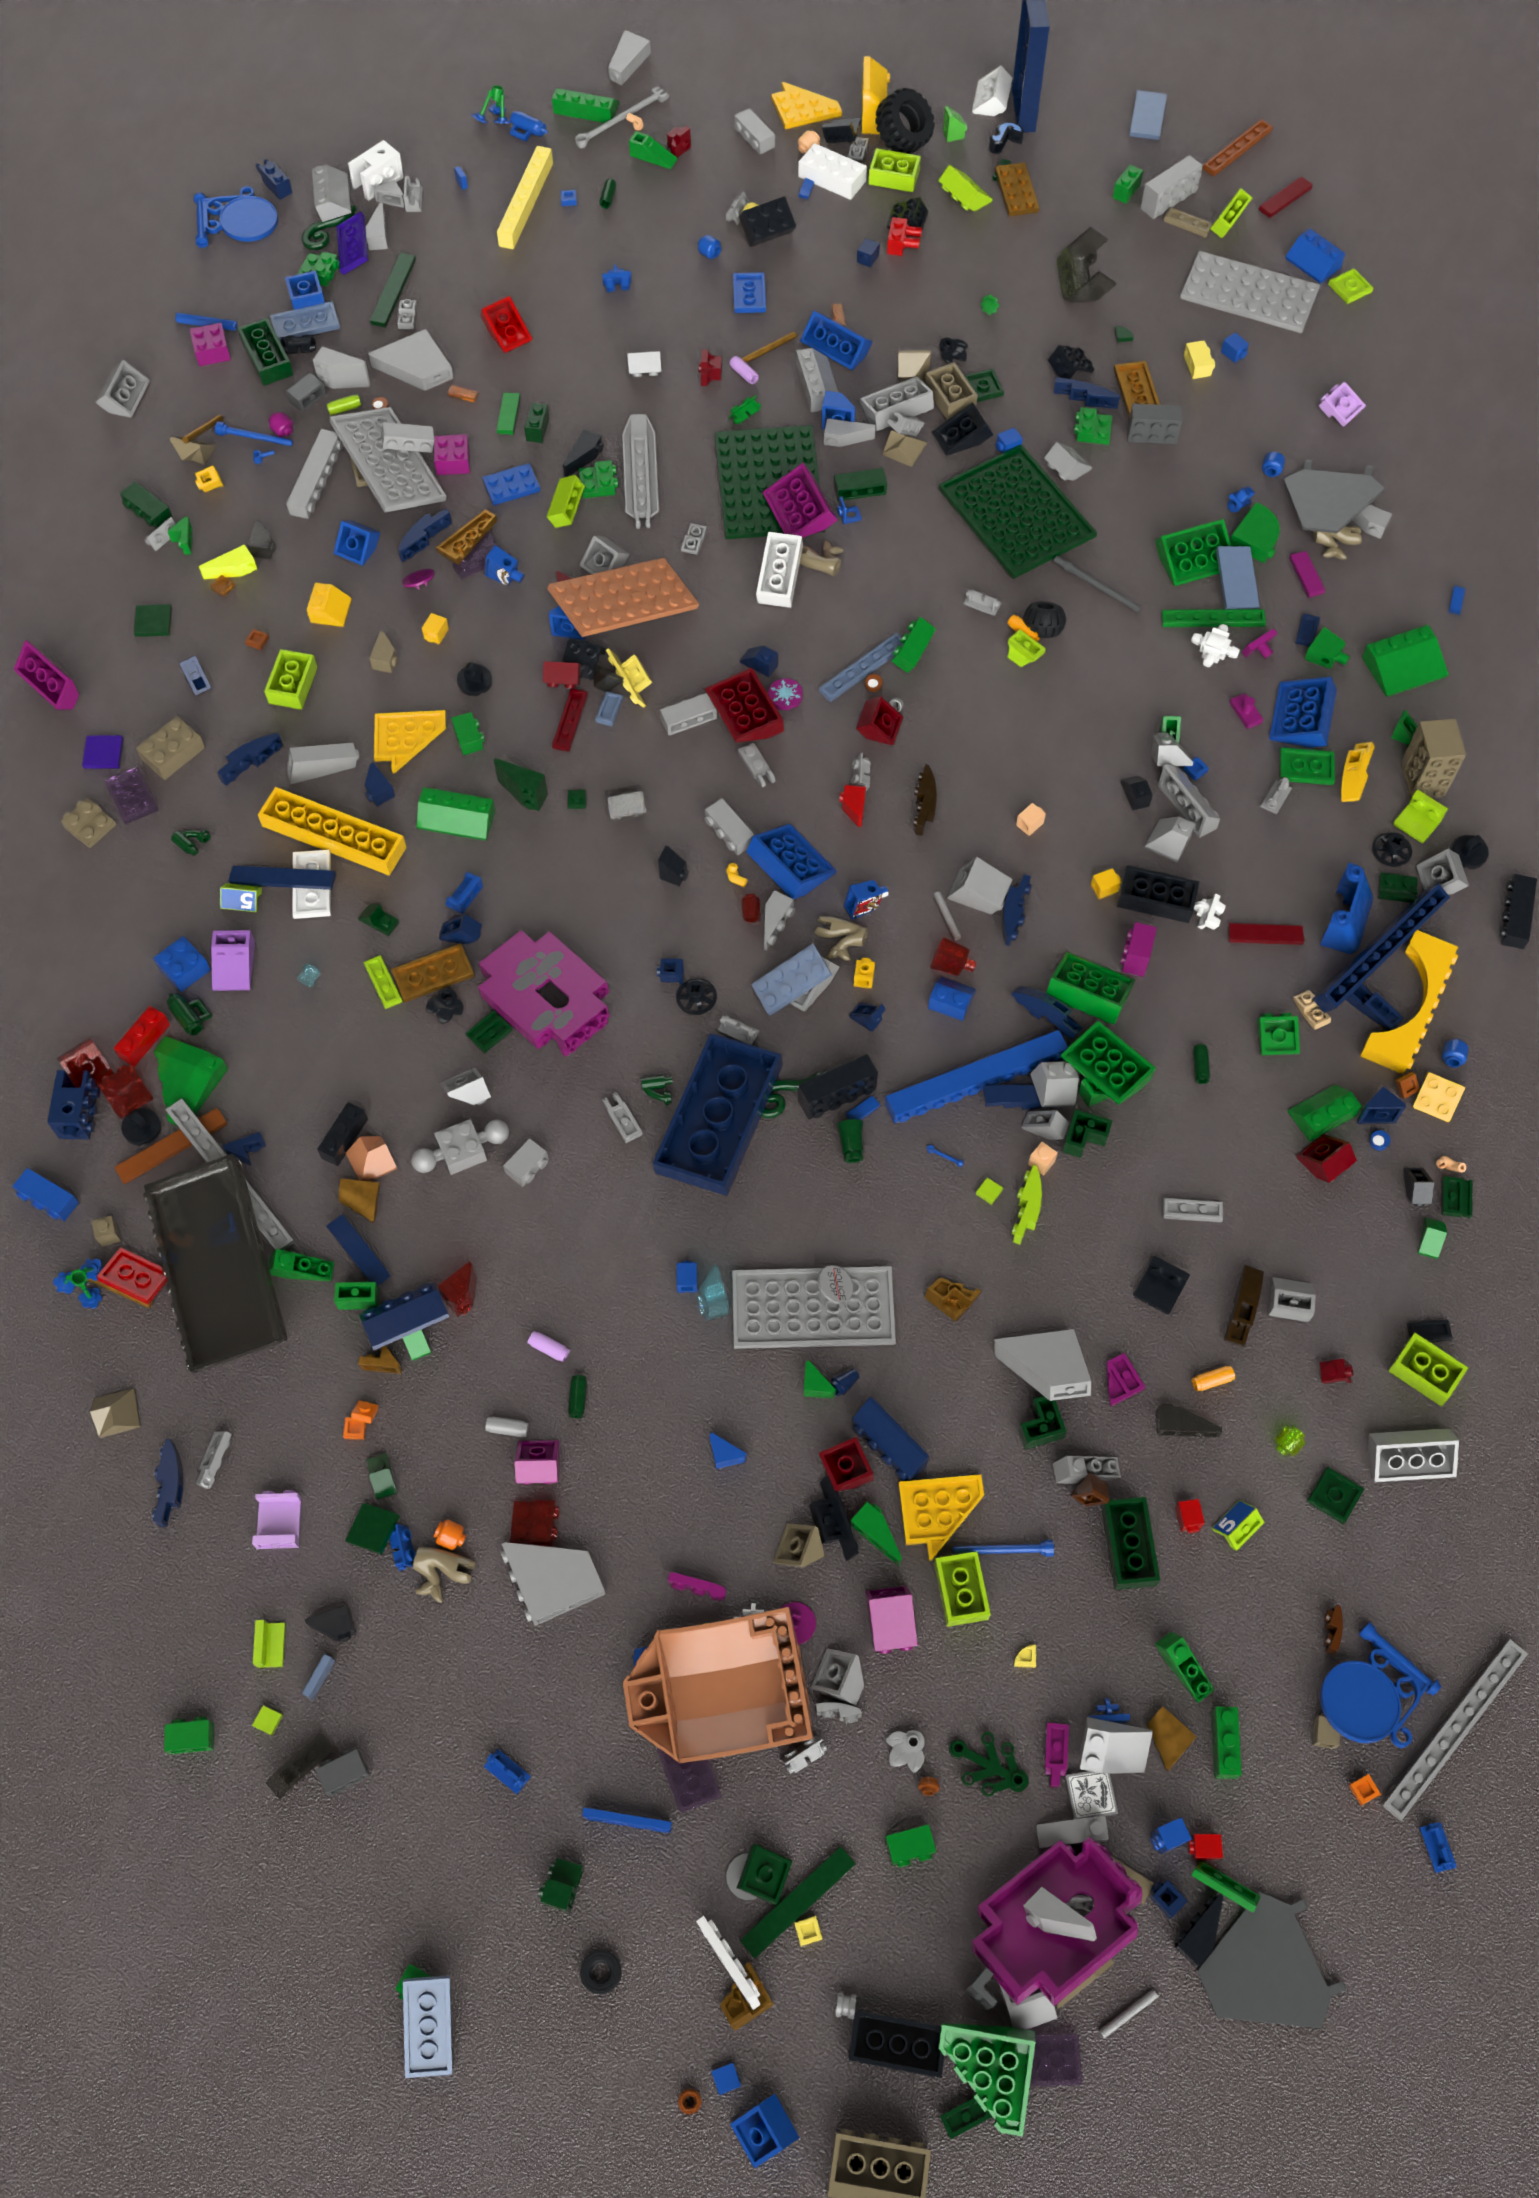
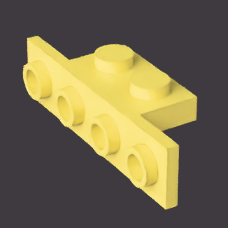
[606,648,652,708]

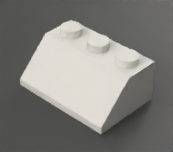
[972,66,1012,116]

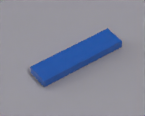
[582,1808,672,1834]

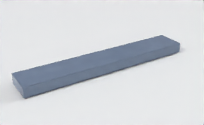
[819,633,902,702]

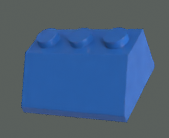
[1285,228,1346,284]

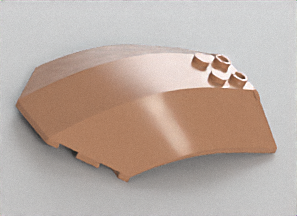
[623,1607,813,1763]

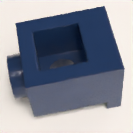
[657,959,684,984]
[1150,1880,1188,1919]

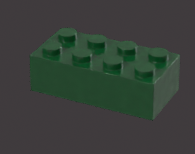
[237,318,293,386]
[1101,1497,1160,1590]

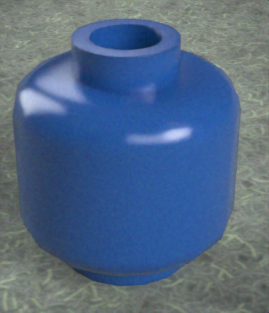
[698,235,721,259]
[1261,452,1285,477]
[1441,1038,1469,1068]

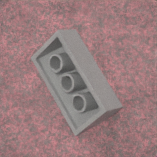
[312,165,352,222]
[796,348,838,412]
[860,376,934,431]
[1158,764,1220,838]
[1368,1428,1459,1482]

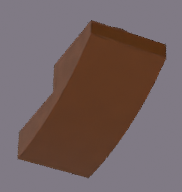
[1324,1605,1343,1655]

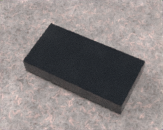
[1407,1320,1453,1342]

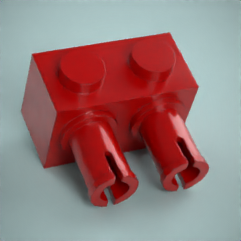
[887,217,922,256]

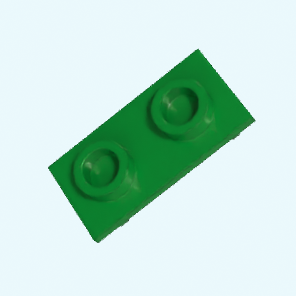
[728,395,761,424]

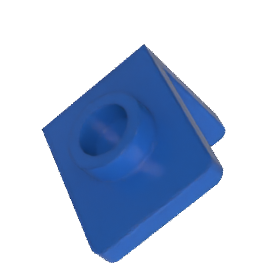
[837,497,861,524]

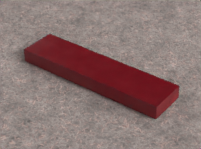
[1259,176,1313,218]
[552,689,588,752]
[1228,923,1304,945]

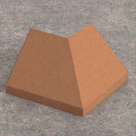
[346,1136,397,1182]

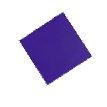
[82,735,124,769]

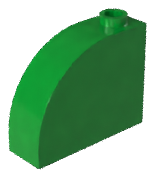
[1230,502,1280,564]

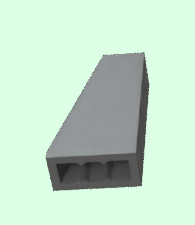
[609,30,651,85]
[287,743,359,784]

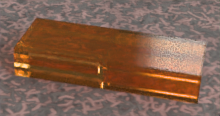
[832,304,846,326]
[448,385,478,403]

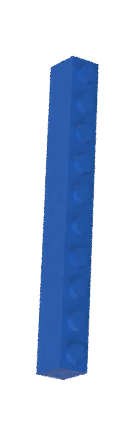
[885,1030,1068,1123]

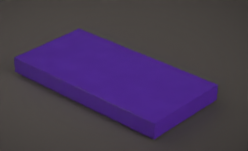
[337,211,368,275]

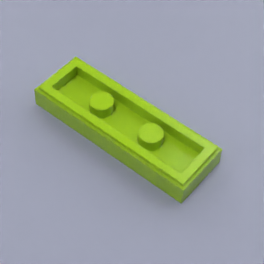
[363,955,402,1009]

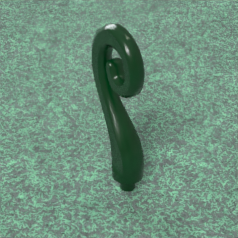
[302,205,357,250]
[761,1071,827,1119]

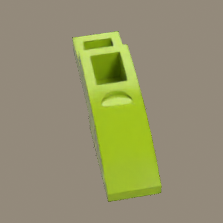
[1011,1165,1042,1245]

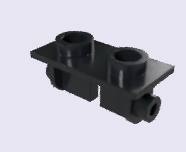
[281,335,316,354]

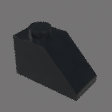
[1120,776,1153,811]
[658,846,689,886]
[1404,1168,1434,1206]
[305,1605,356,1642]

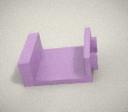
[252,1490,302,1549]

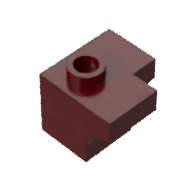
[667,126,691,158]
[698,350,722,386]

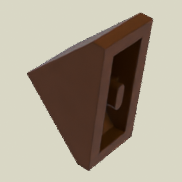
[1070,1473,1109,1507]

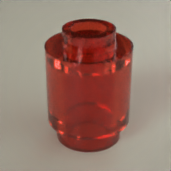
[742,894,761,923]

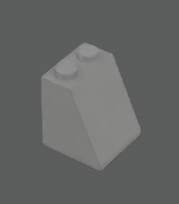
[947,857,1013,915]

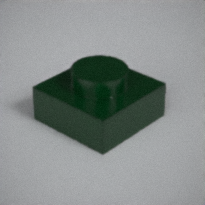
[568,789,586,809]

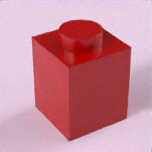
[1175,1499,1205,1533]
[1187,1834,1223,1860]

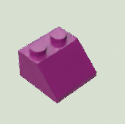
[514,1440,560,1485]

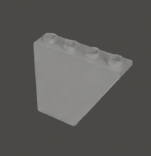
[368,329,454,391]
[994,1329,1091,1401]
[500,1542,606,1626]

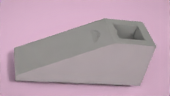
[764,890,795,951]
[1053,1456,1121,1484]

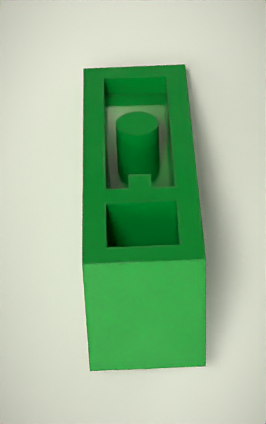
[851,1502,902,1566]

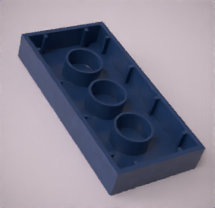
[1011,0,1050,133]
[652,1033,783,1196]

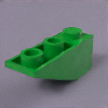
[629,131,677,170]
[267,1249,334,1281]
[1155,1632,1214,1703]

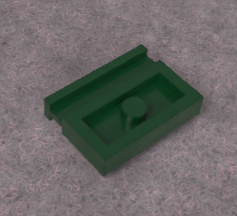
[1378,872,1418,903]
[465,1010,513,1054]
[1441,1176,1473,1219]

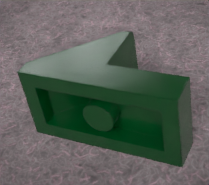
[358,904,399,937]
[366,1453,398,1500]

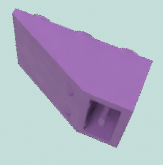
[211,930,255,991]

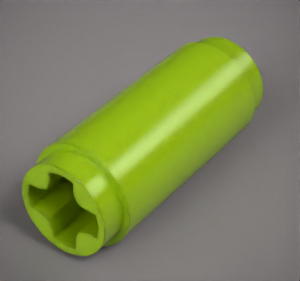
[326,394,361,415]

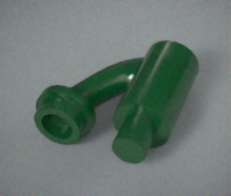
[171,830,211,856]
[641,1075,673,1106]

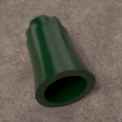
[836,1119,864,1163]

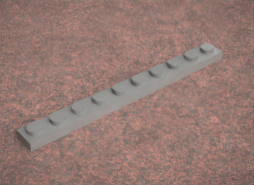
[165,1099,294,1250]
[1382,1639,1528,1821]

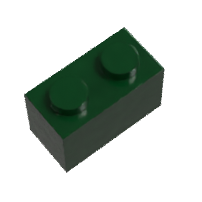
[524,402,550,443]

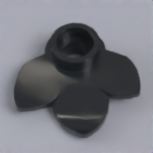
[939,337,968,364]
[426,989,464,1024]

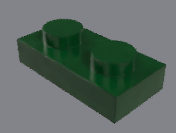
[939,2098,992,2140]

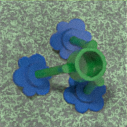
[472,85,510,124]
[53,1259,103,1309]

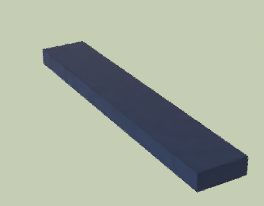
[228,865,336,890]

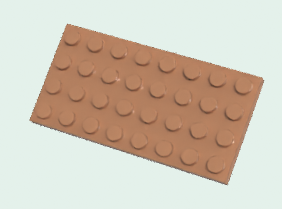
[548,558,699,637]

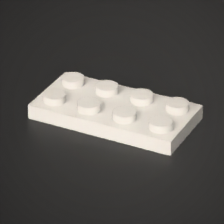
[293,850,331,919]
[696,1916,761,2010]

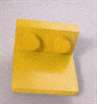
[1413,1071,1465,1122]

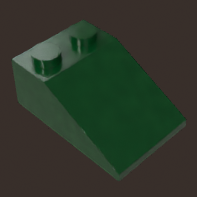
[494,758,548,811]

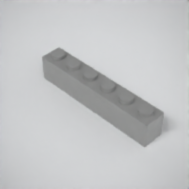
[286,429,343,519]

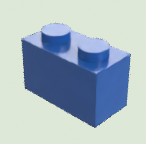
[1150,1817,1192,1855]

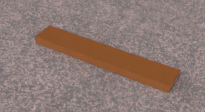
[1202,119,1273,177]
[114,1108,228,1185]

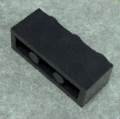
[317,1102,368,1166]

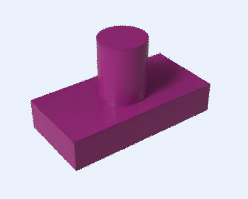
[1242,628,1278,659]
[1229,693,1263,729]

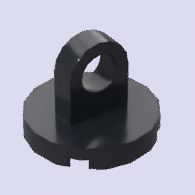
[457,662,492,696]
[1452,835,1489,869]
[121,1108,161,1145]

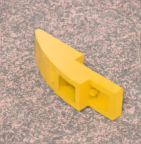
[1341,742,1375,802]

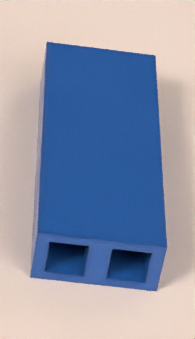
[799,178,814,199]
[1448,586,1465,615]
[846,1096,880,1120]

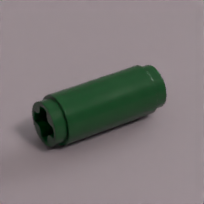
[600,179,616,209]
[1193,1044,1210,1084]
[568,1375,587,1419]

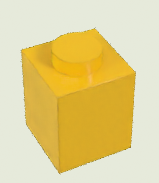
[422,613,449,644]
[1091,868,1121,899]

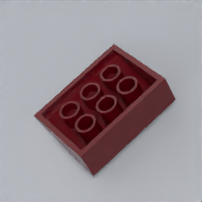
[705,668,784,743]

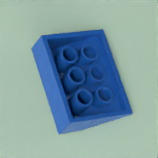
[1269,677,1337,748]
[746,824,837,899]

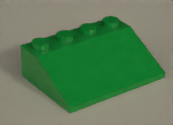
[1155,519,1231,586]
[1362,625,1449,697]
[1046,952,1136,1025]
[1060,1021,1156,1105]

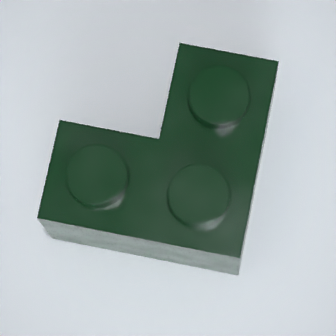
[1062,1109,1113,1158]
[1018,1396,1067,1450]
[538,1858,584,1914]

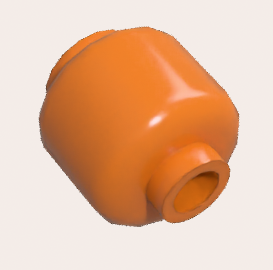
[433,1519,466,1551]

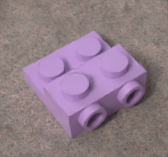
[1319,381,1366,427]

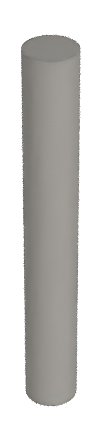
[934,891,961,941]
[1099,1989,1158,2039]

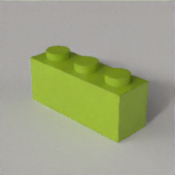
[1210,188,1252,238]
[546,475,585,528]

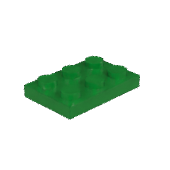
[1279,747,1335,785]

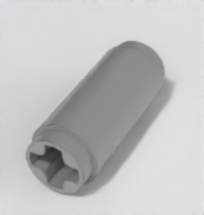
[485,1416,529,1437]

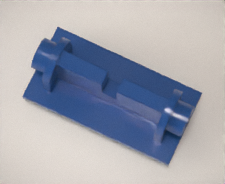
[390,1524,416,1571]
[484,1749,531,1794]
[1419,1822,1457,1873]

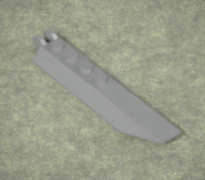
[622,414,659,529]

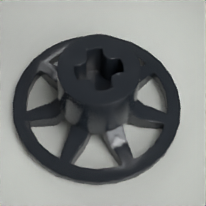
[1372,833,1412,867]
[676,978,717,1015]

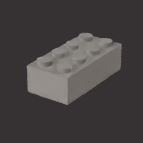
[1141,155,1203,219]

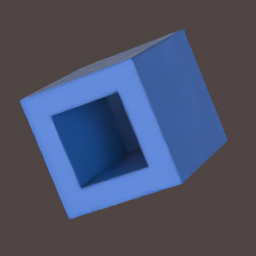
[1221,332,1249,363]
[996,427,1023,453]
[677,1261,697,1293]

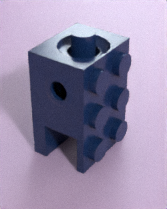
[47,1070,100,1140]

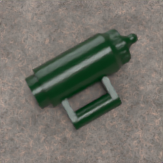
[167,993,212,1036]

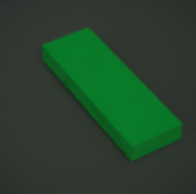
[497,392,520,435]
[1191,1860,1261,1912]

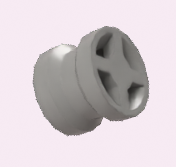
[835,1992,856,2019]

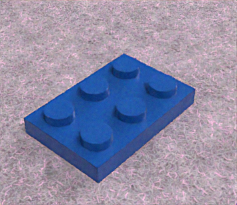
[733,272,766,313]
[482,463,541,506]

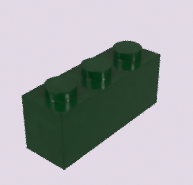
[834,468,887,502]
[120,481,173,529]

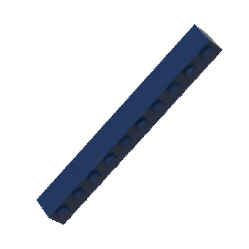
[1313,883,1450,1013]

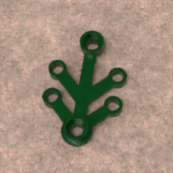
[949,1732,1029,1797]

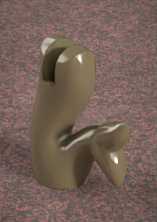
[1313,525,1362,560]
[800,540,844,577]
[814,916,868,961]
[413,1547,476,1603]

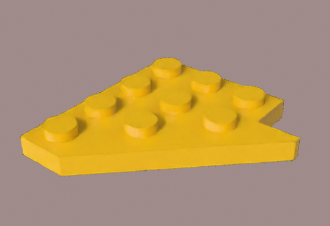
[771,82,842,129]
[374,710,446,773]
[898,1474,984,1561]

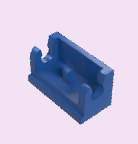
[445,872,483,914]

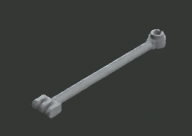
[575,86,669,148]

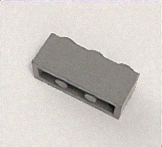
[734,108,775,154]
[381,422,434,453]
[660,693,717,736]
[704,799,754,856]

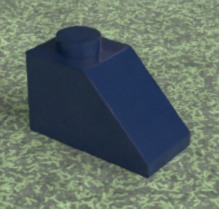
[740,645,778,677]
[365,762,395,807]
[439,914,482,945]

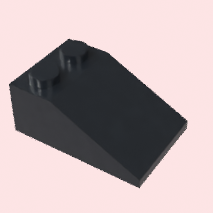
[932,403,994,455]

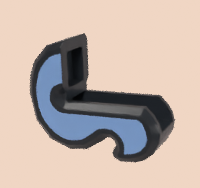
[989,122,1024,154]

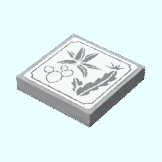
[1065,1771,1118,1819]

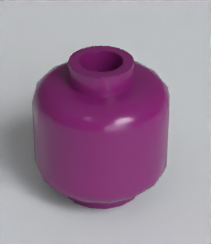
[269,412,294,437]

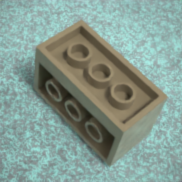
[1401,718,1466,799]
[827,2129,931,2198]

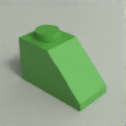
[943,106,967,142]

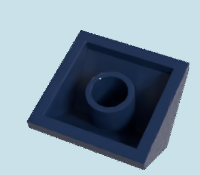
[1357,1086,1406,1124]

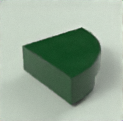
[1115,326,1134,342]

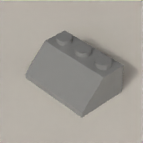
[95,360,150,418]

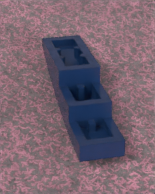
[1053,377,1120,409]
[1345,984,1403,1030]
[983,1085,1060,1110]
[326,1214,391,1286]

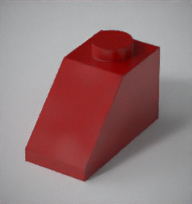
[839,785,866,827]

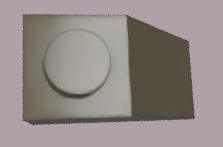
[369,631,398,673]

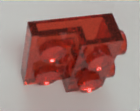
[97,1065,153,1119]
[510,1500,559,1546]

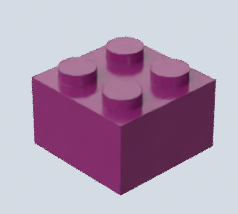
[190,323,231,366]
[434,434,470,475]
[1120,922,1157,977]

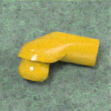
[726,863,748,887]

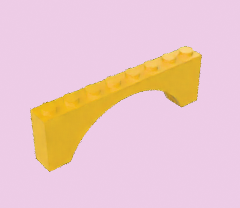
[1360,930,1458,1074]

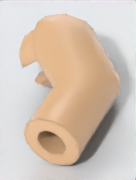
[626,113,643,131]
[1436,1156,1466,1173]

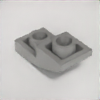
[848,137,869,161]
[397,299,416,329]
[681,523,707,555]
[815,1702,862,1723]

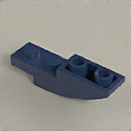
[398,508,452,562]
[217,733,283,786]
[1002,874,1032,946]
[1011,986,1083,1039]
[152,1439,183,1528]

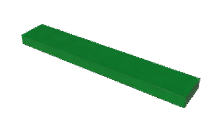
[1161,609,1266,627]

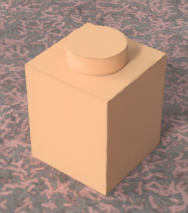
[1016,803,1046,836]
[1028,1142,1058,1176]

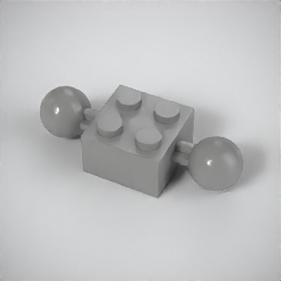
[411,1119,509,1175]

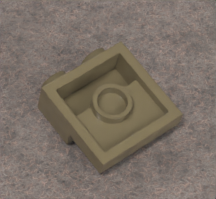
[61,798,116,848]

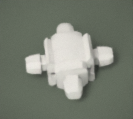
[1191,624,1240,667]

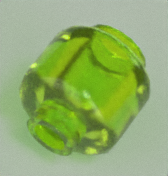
[1274,1425,1306,1456]

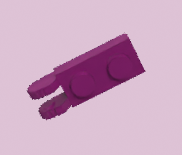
[668,1572,726,1602]

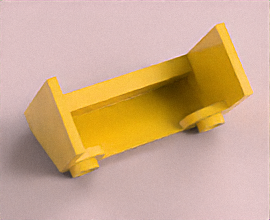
[862,56,890,134]

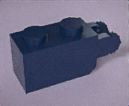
[255,159,292,200]

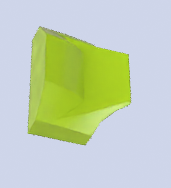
[1007,629,1046,667]

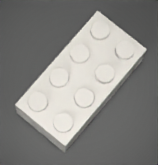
[798,143,867,200]
[756,532,803,608]

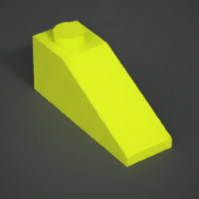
[199,545,257,579]

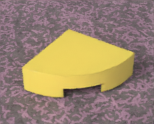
[1014,1644,1036,1668]

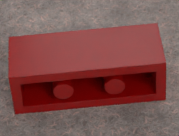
[113,1006,170,1067]

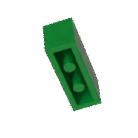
[891,617,937,673]
[1211,1706,1242,1779]

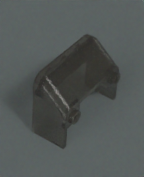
[1057,226,1116,303]

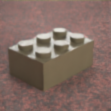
[925,362,978,420]
[136,716,205,780]

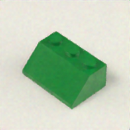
[1287,1085,1362,1142]

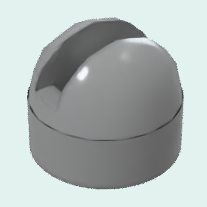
[889,697,904,712]

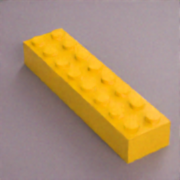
[258,787,407,876]

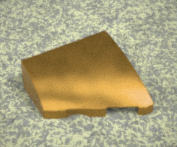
[338,1178,380,1223]
[925,1278,981,1322]
[1146,1706,1197,1771]
[720,1962,774,2031]

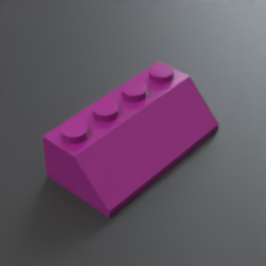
[13,640,79,710]

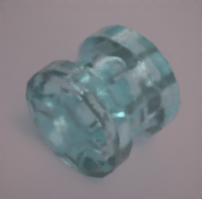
[297,964,321,987]

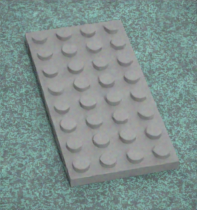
[1180,251,1320,333]
[330,407,447,512]
[732,1266,896,1349]

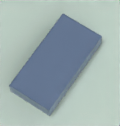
[595,691,623,726]
[302,1654,335,1701]

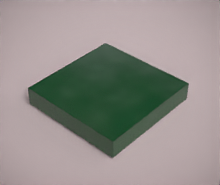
[964,369,1004,402]
[134,604,172,637]
[1307,1466,1364,1525]
[345,1503,400,1555]
[737,1844,792,1905]

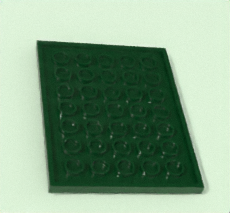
[715,425,825,539]
[938,444,1097,579]

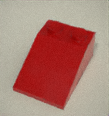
[481,296,533,354]

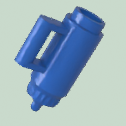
[510,111,548,142]

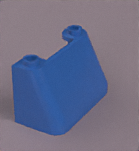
[1320,863,1373,954]

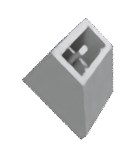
[1269,1277,1316,1322]

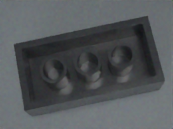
[1117,865,1200,923]
[798,1054,878,1120]
[848,2010,944,2079]

